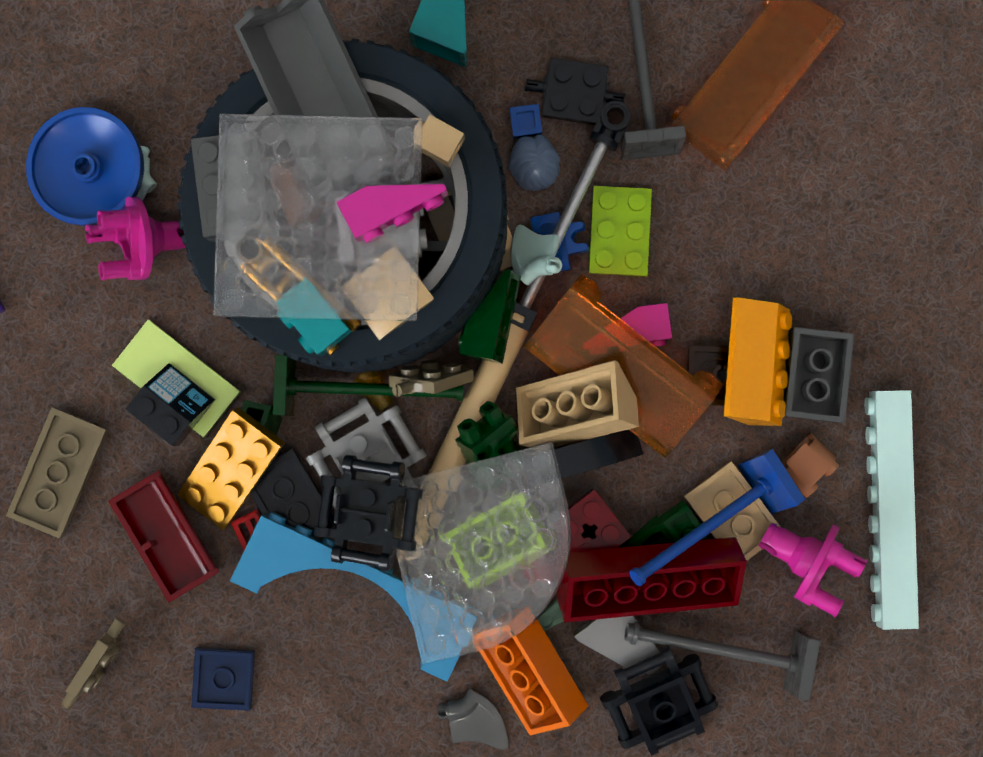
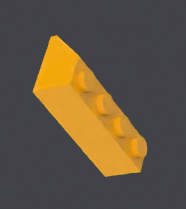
[724,297,792,426]

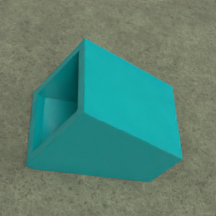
[409,0,467,67]

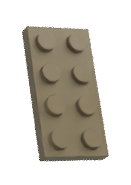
[6,407,109,539]

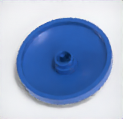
[26,107,144,226]

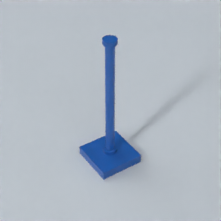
[629,449,805,586]

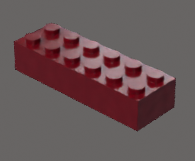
[557,537,747,623]

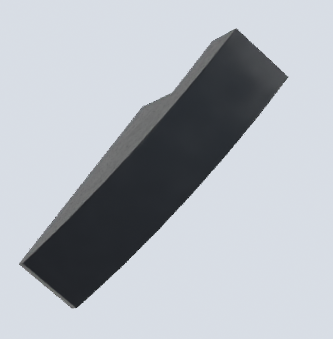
[523,428,643,487]

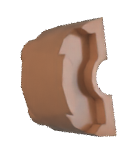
[781,432,839,498]

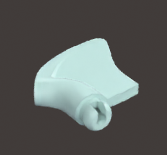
[511,224,562,286]

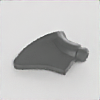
[438,687,508,750]

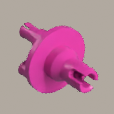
[85,197,186,281]
[759,523,868,617]

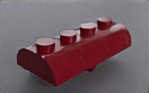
[108,470,220,603]

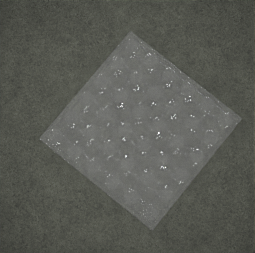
[213,114,423,321]

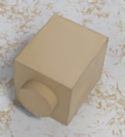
[412,114,465,168]

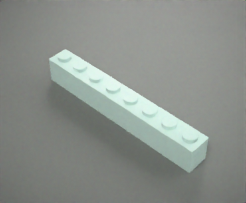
[865,390,919,630]

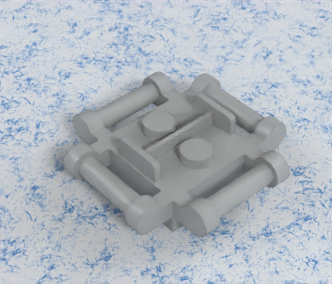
[306,397,427,508]

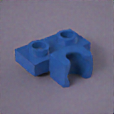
[531,212,590,272]

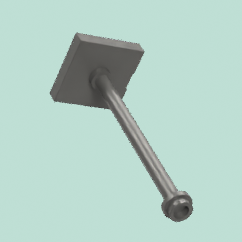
[621,0,686,161]
[624,622,820,701]

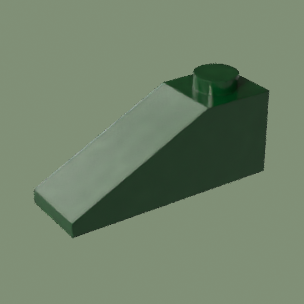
[459,270,521,364]

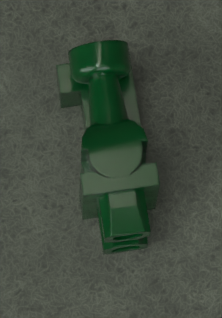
[455,401,525,493]

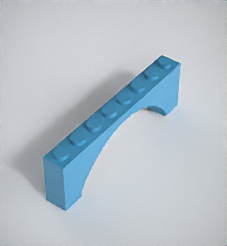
[230,511,478,681]

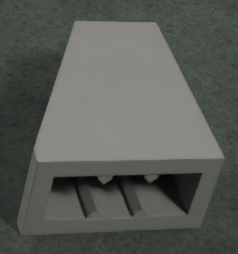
[573,616,662,676]

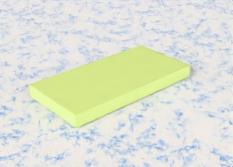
[112,319,241,438]

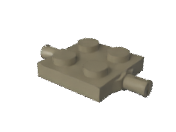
[389,360,474,397]
[60,617,126,710]

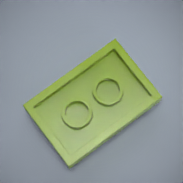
[588,186,652,277]

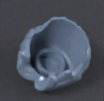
[508,135,561,191]

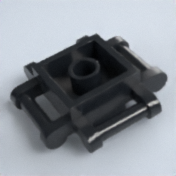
[314,455,423,571]
[600,646,719,756]

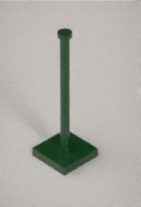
[273,355,464,416]

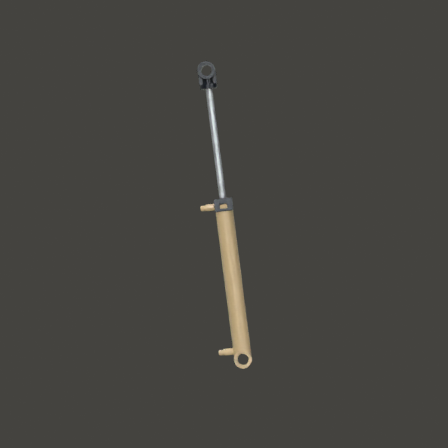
[395,101,631,560]

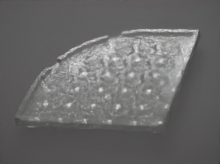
[395,443,571,664]

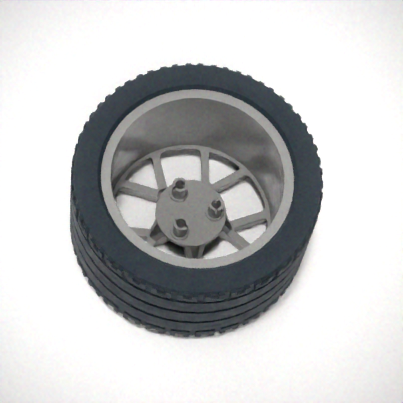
[178,39,507,373]

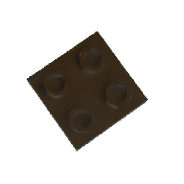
[687,346,729,406]

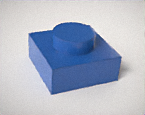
[509,104,542,139]

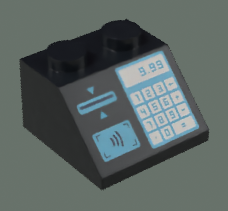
[126,363,216,446]

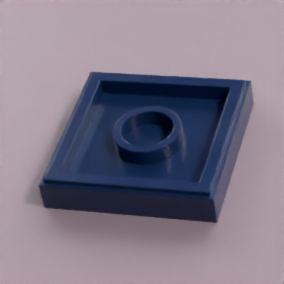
[191,647,255,711]

